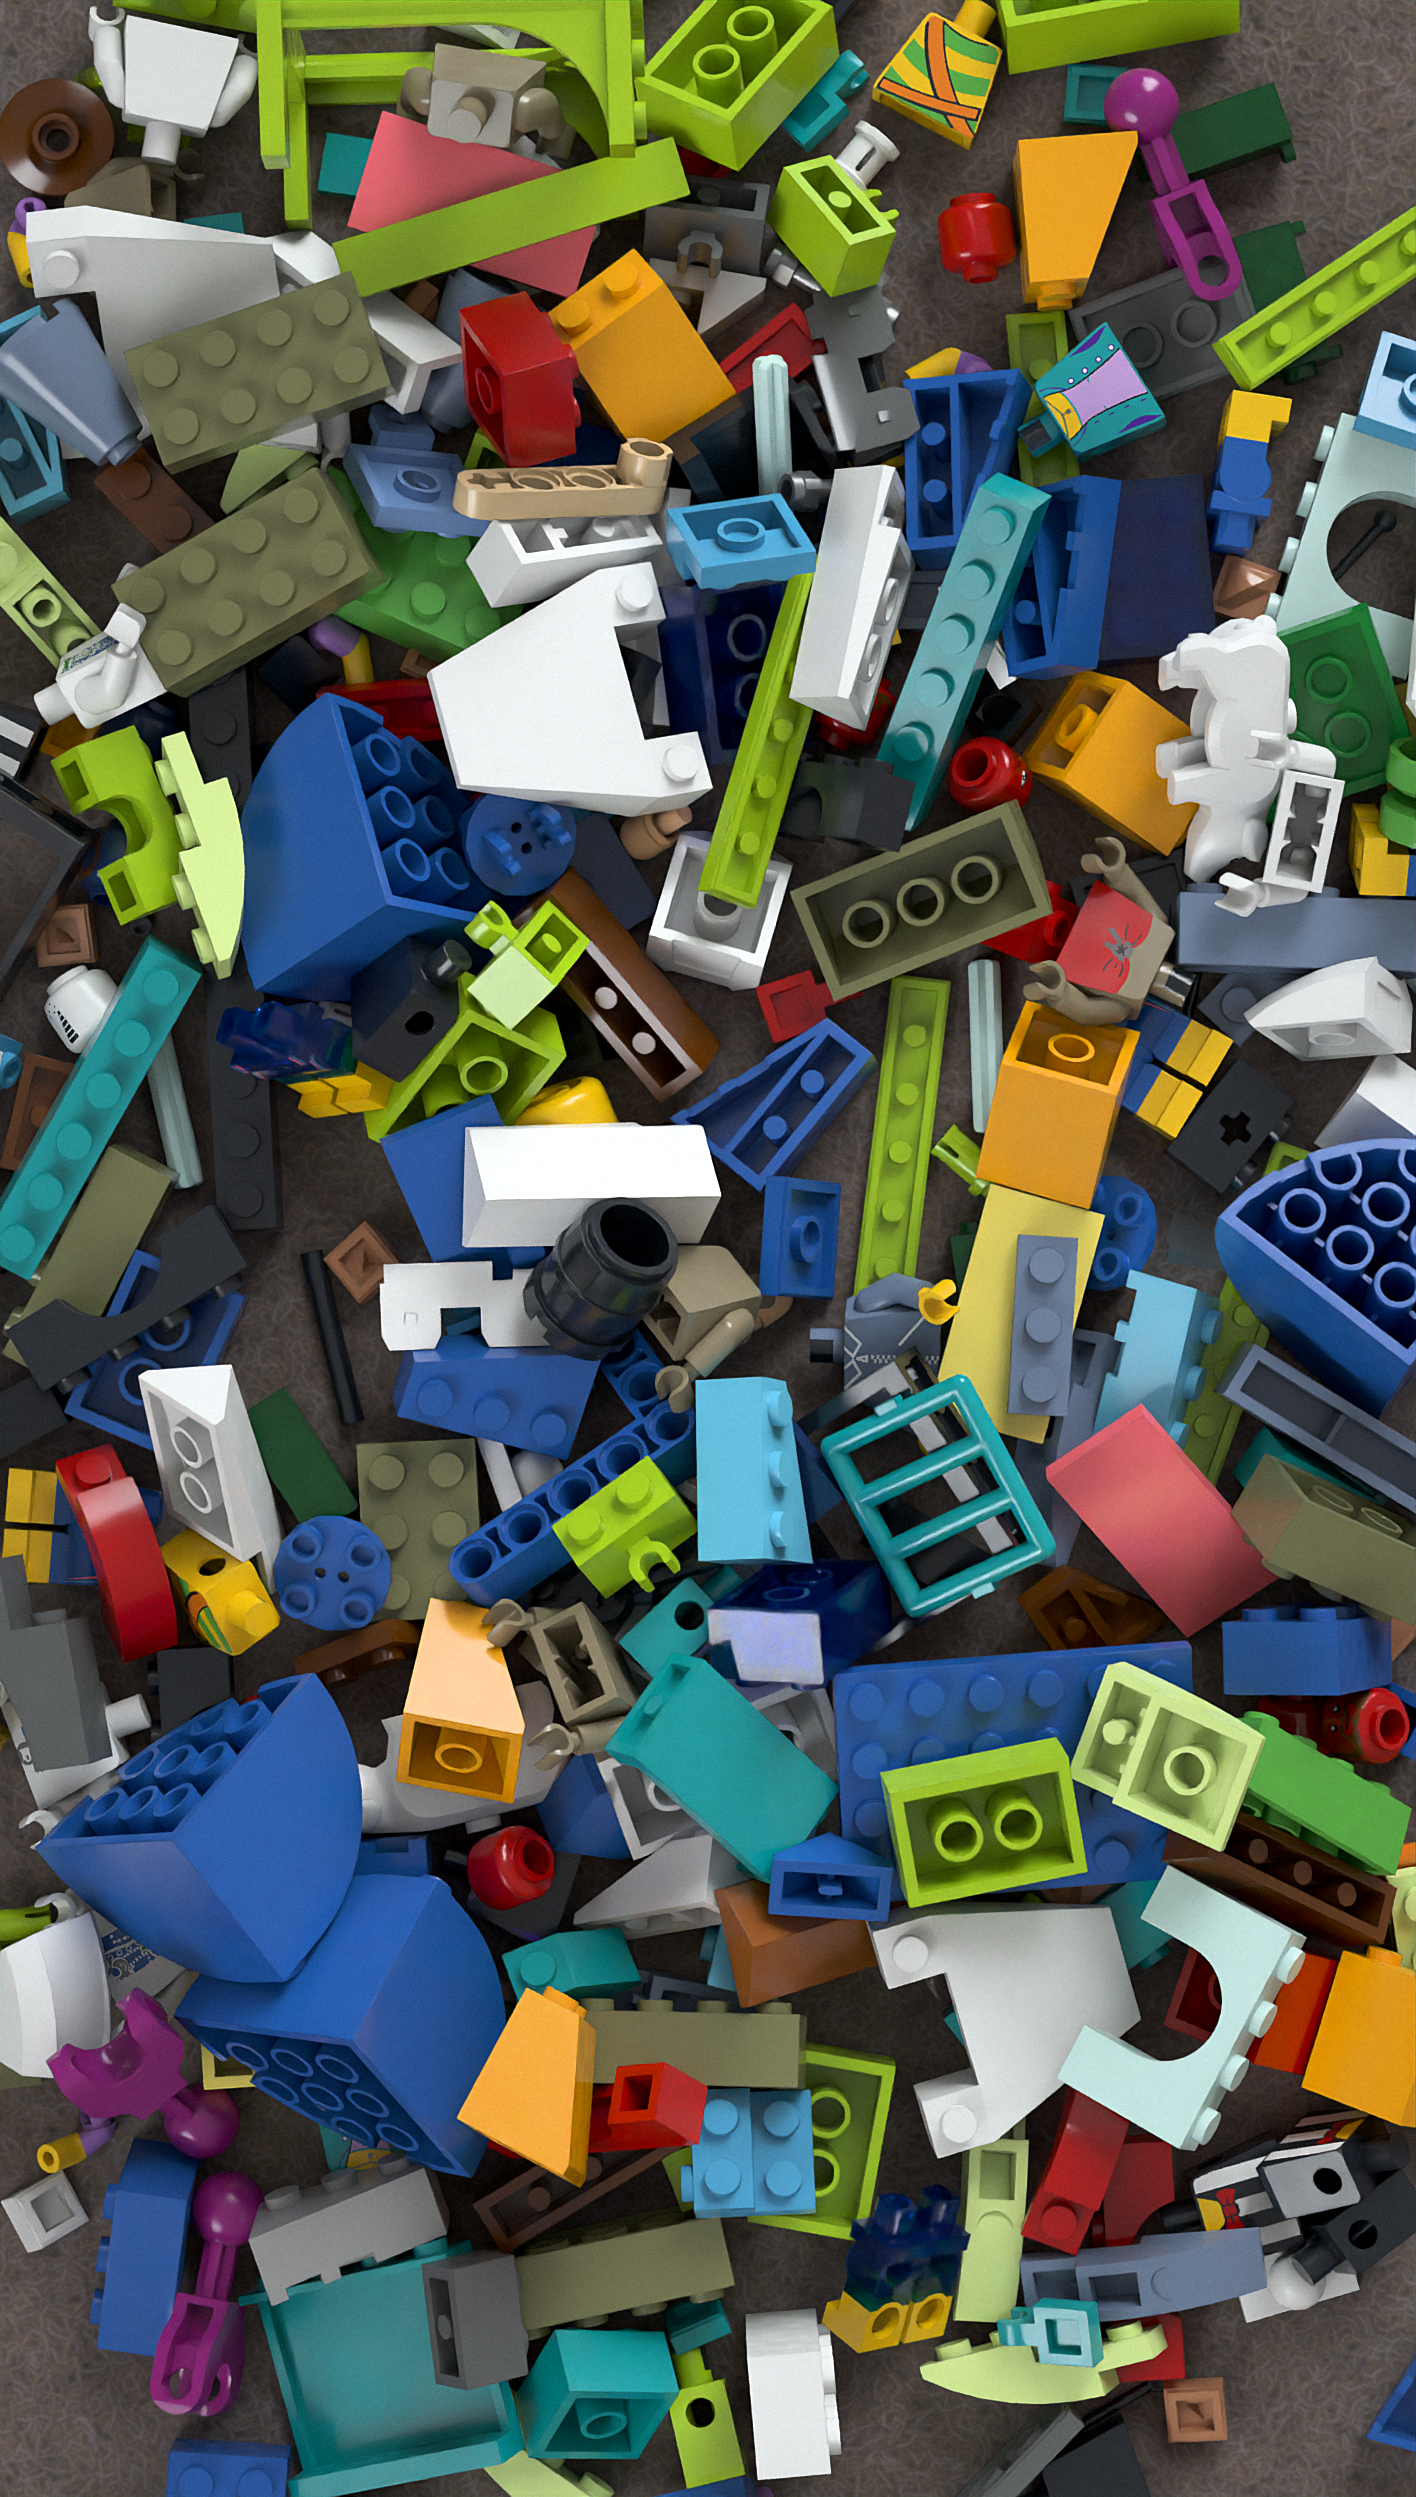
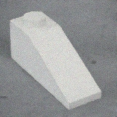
[466,515,663,608]
[573,1830,749,1940]

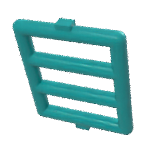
[820,1374,1056,1617]

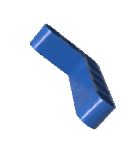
[449,1328,697,1610]

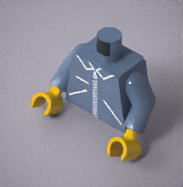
[810,1273,960,1455]

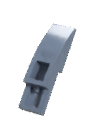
[1014,1328,1122,1569]
[1019,2227,1268,2322]

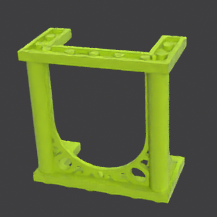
[256,0,648,231]

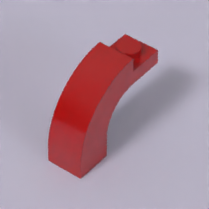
[55,1443,178,1664]
[1020,2084,1130,2256]

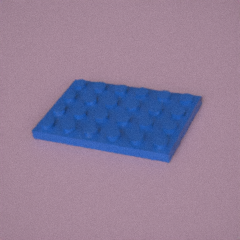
[832,1641,1193,1902]

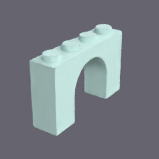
[1263,413,1416,685]
[1057,1865,1307,2151]

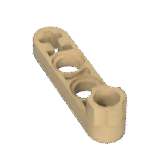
[452,437,673,520]

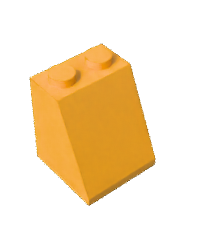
[1012,131,1138,312]
[548,248,737,444]
[1021,670,1200,856]
[975,1000,1140,1210]
[396,1598,525,1804]
[1301,1945,1416,2128]
[456,1986,597,2188]

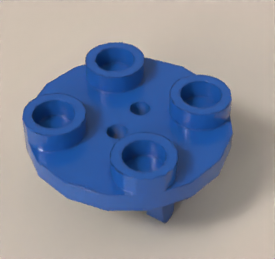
[459,793,577,896]
[1071,1176,1158,1292]
[273,1516,392,1631]

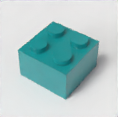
[514,2327,680,2459]

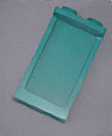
[604,1652,839,1884]

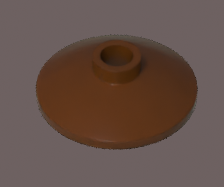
[0,78,115,197]

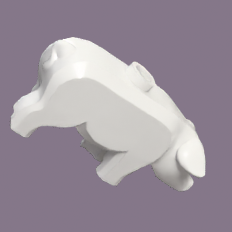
[1155,615,1297,883]
[358,1681,571,1834]

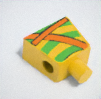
[872,0,1003,151]
[160,1527,281,1656]

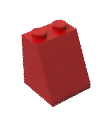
[1163,1945,1341,2076]

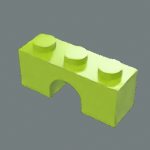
[50,725,188,926]

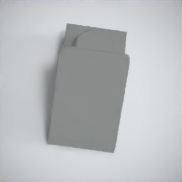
[649,258,767,345]

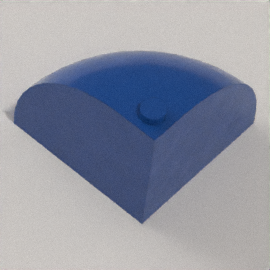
[240,692,532,1002]
[1215,1138,1416,1420]
[35,1673,363,1983]
[173,1874,506,2178]

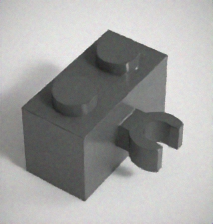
[642,174,770,278]
[421,2249,529,2391]

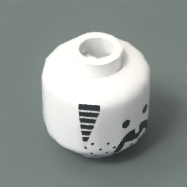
[44,965,118,1053]

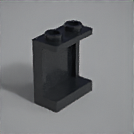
[662,374,847,505]

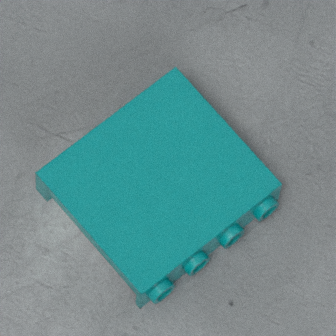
[238,2235,526,2497]

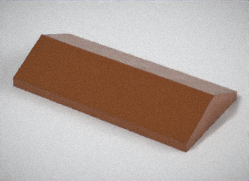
[715,1879,908,2008]

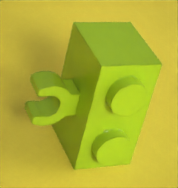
[766,155,900,298]
[464,900,591,1031]
[551,1455,698,1599]

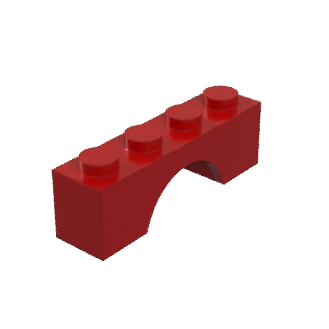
[487,2062,708,2159]
[1090,2134,1185,2382]

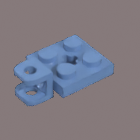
[342,404,490,538]

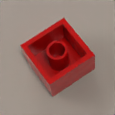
[459,291,581,468]

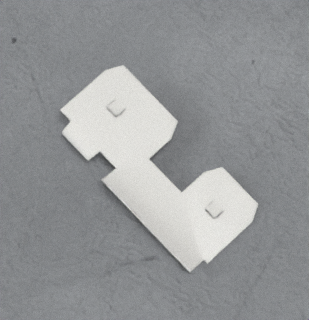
[380,1261,550,1351]

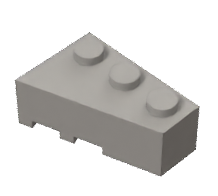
[248,2150,450,2306]

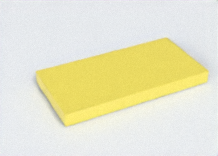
[937,1184,1105,1445]

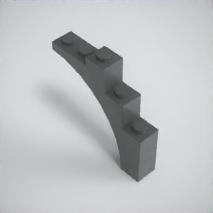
[0,1553,113,1772]

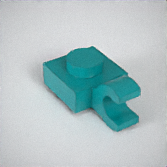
[780,49,871,153]
[997,2298,1104,2368]

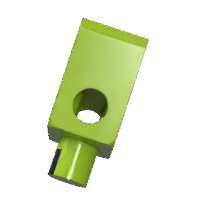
[669,2346,749,2489]

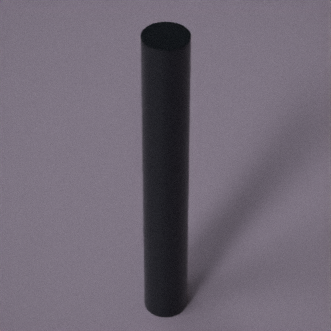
[300,1249,364,1425]

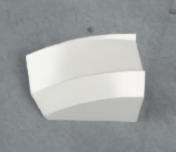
[645,831,793,991]
[1243,956,1413,1062]
[0,1912,112,2078]

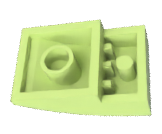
[1070,1662,1266,1852]

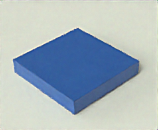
[759,1176,841,1300]

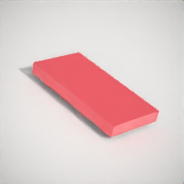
[347,111,597,299]
[1046,1403,1280,1638]

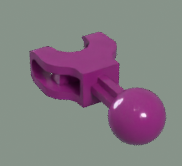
[1103,68,1242,301]
[45,1987,240,2159]
[150,2171,265,2416]

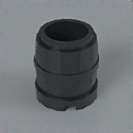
[522,1197,678,1362]

